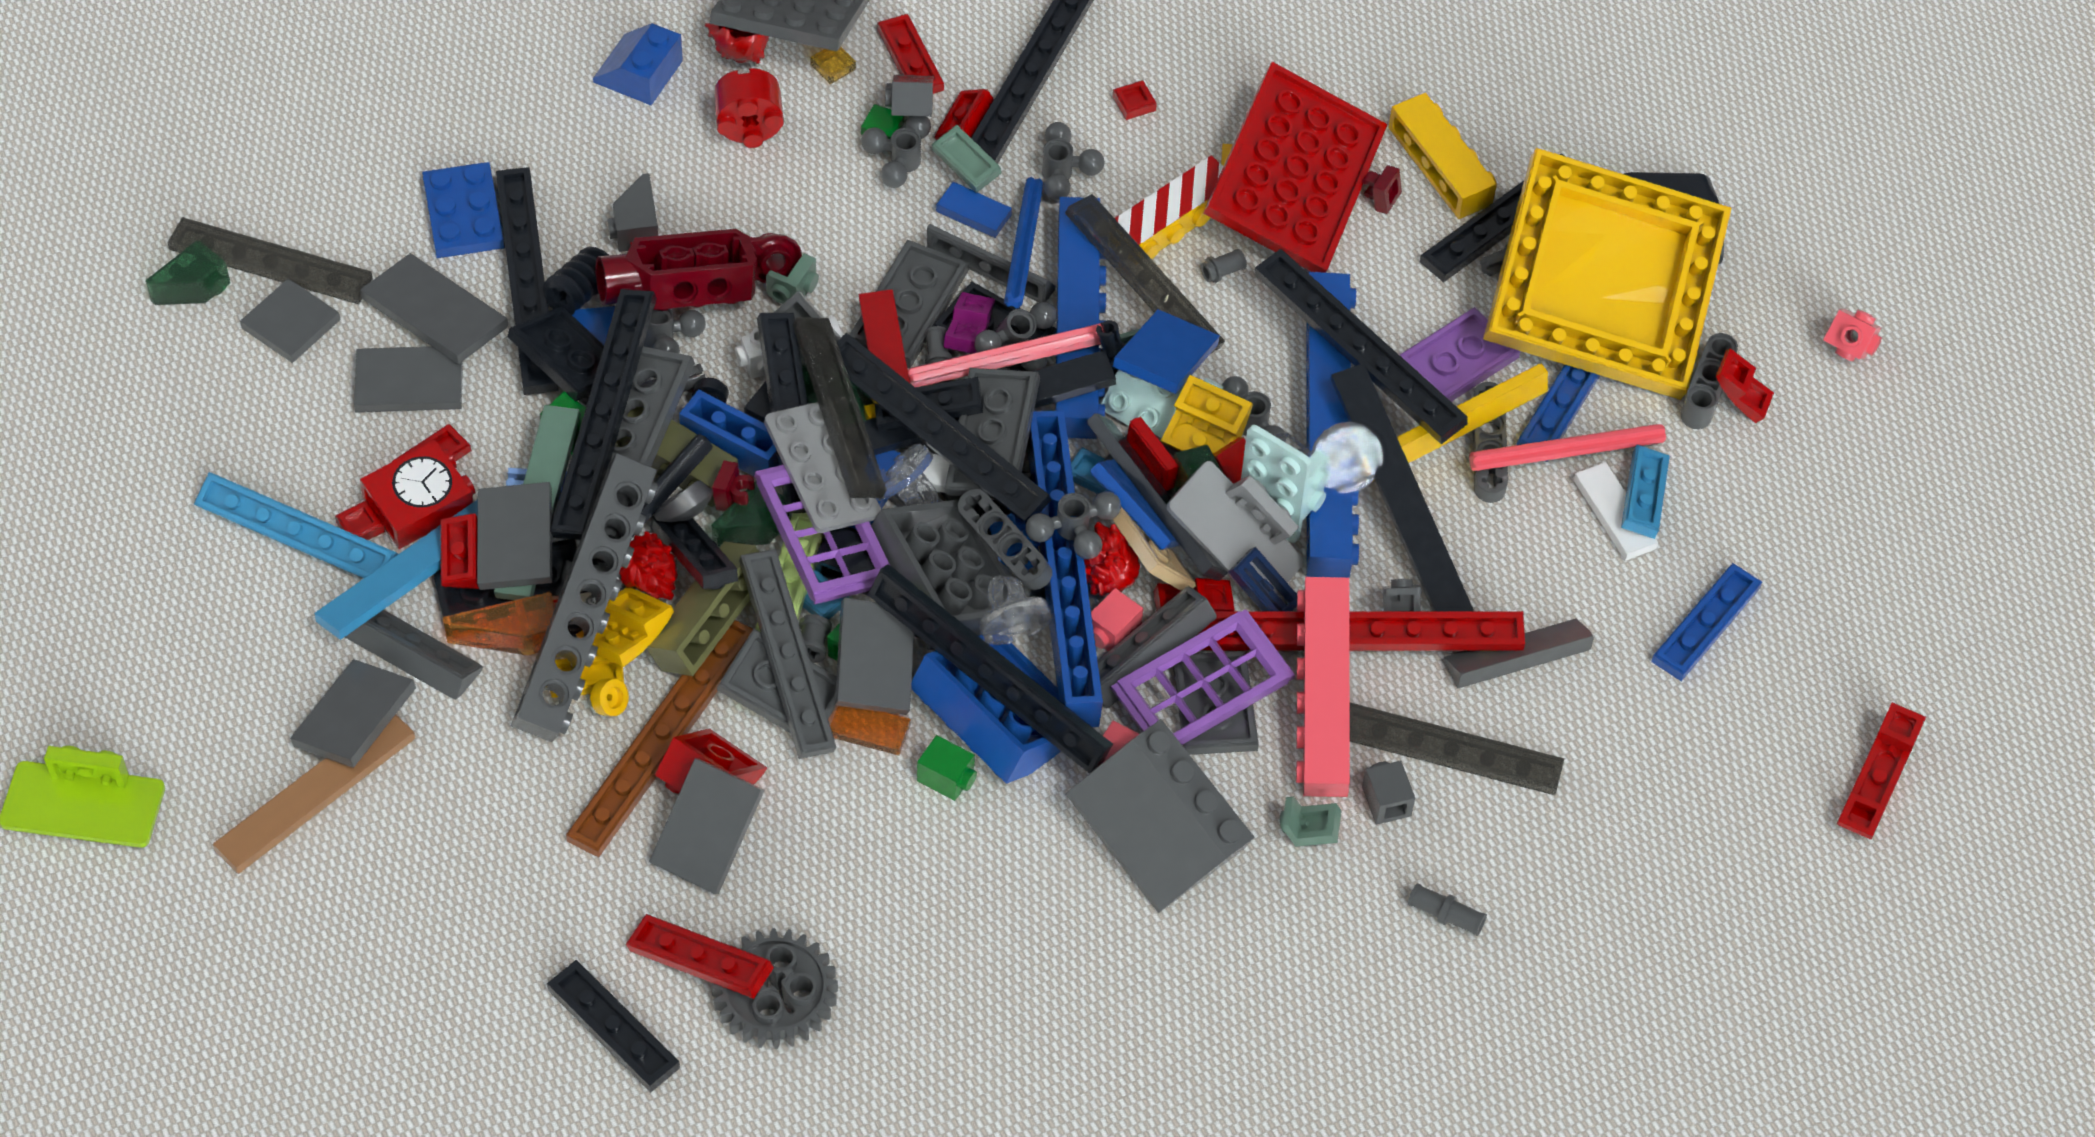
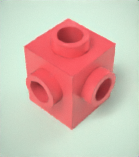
[1823,309,1882,362]

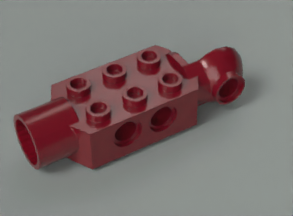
[596,229,802,311]

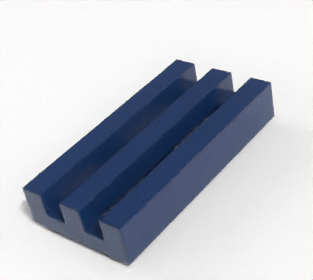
[1228,546,1297,611]

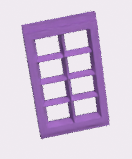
[754,465,890,604]
[1111,609,1295,745]

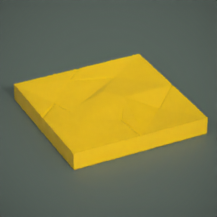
[1483,148,1732,400]

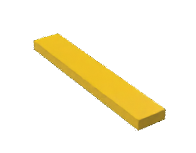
[1360,363,1548,485]

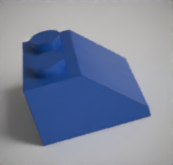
[593,23,683,106]

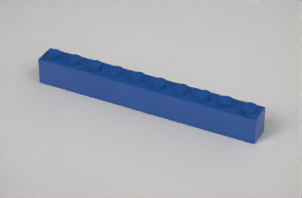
[1306,272,1359,578]
[1027,410,1103,727]

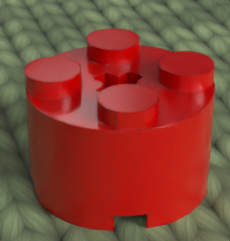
[714,68,784,148]

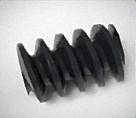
[543,246,609,315]

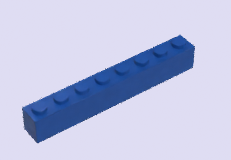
[1055,197,1107,439]

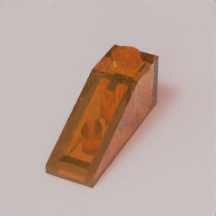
[442,592,555,656]

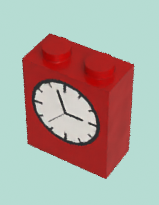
[360,440,476,549]

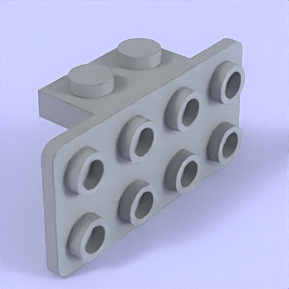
[764,401,881,533]
[1166,461,1304,595]

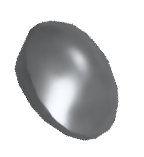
[654,480,713,522]

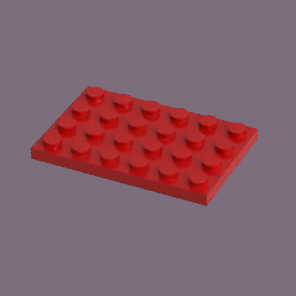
[1203,61,1388,273]

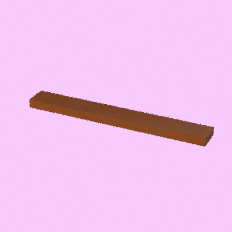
[566,620,753,858]

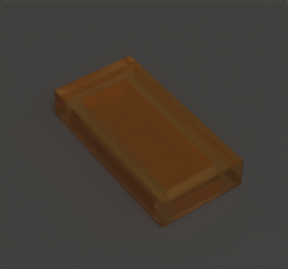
[830,706,911,756]

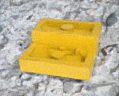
[1160,375,1253,465]
[576,587,674,667]

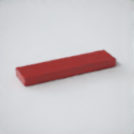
[858,289,910,383]
[626,914,774,999]

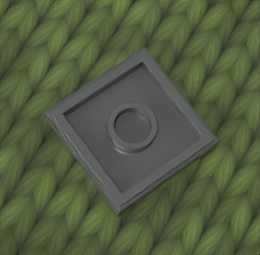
[240,278,341,363]

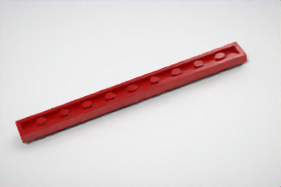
[1196,611,1525,651]

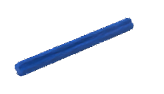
[1004,177,1044,309]

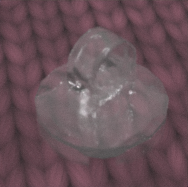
[1311,422,1383,494]
[869,444,938,506]
[979,576,1052,645]

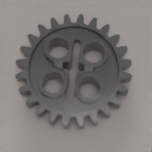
[712,928,838,1049]

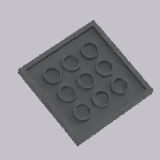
[710,0,870,51]

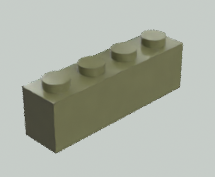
[615,407,738,508]
[646,541,759,676]

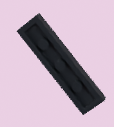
[651,516,738,589]
[547,960,680,1093]

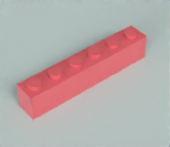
[1296,577,1350,797]

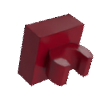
[1362,165,1402,214]
[712,460,755,513]

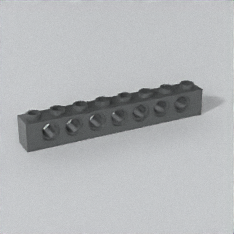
[511,453,658,742]

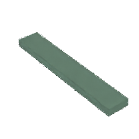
[494,405,581,602]

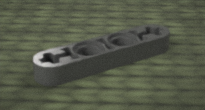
[1472,382,1508,503]
[958,489,1052,590]

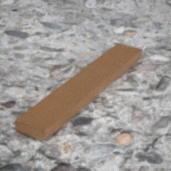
[213,715,416,874]

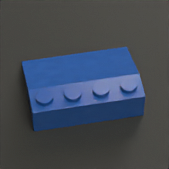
[911,629,1062,784]

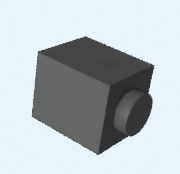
[1362,760,1415,825]

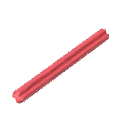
[908,323,1104,388]
[1469,424,1666,471]

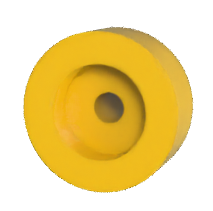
[590,679,629,716]

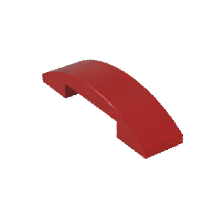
[1836,702,1926,840]

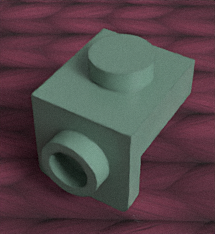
[766,253,819,304]
[1280,796,1342,847]

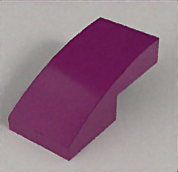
[944,292,995,353]

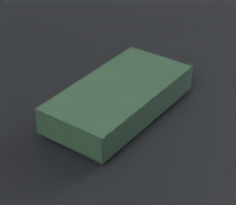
[932,125,1002,193]

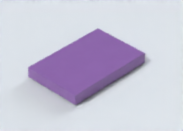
[1400,307,1520,402]

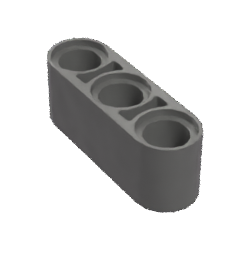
[1681,333,1738,430]

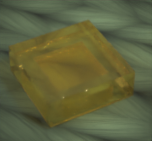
[810,47,856,84]

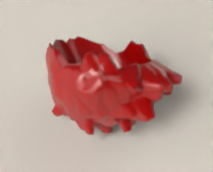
[705,23,769,64]
[1084,521,1140,596]
[619,531,678,600]

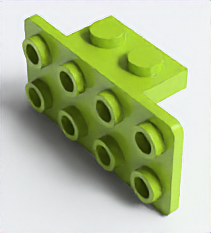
[0,745,165,848]

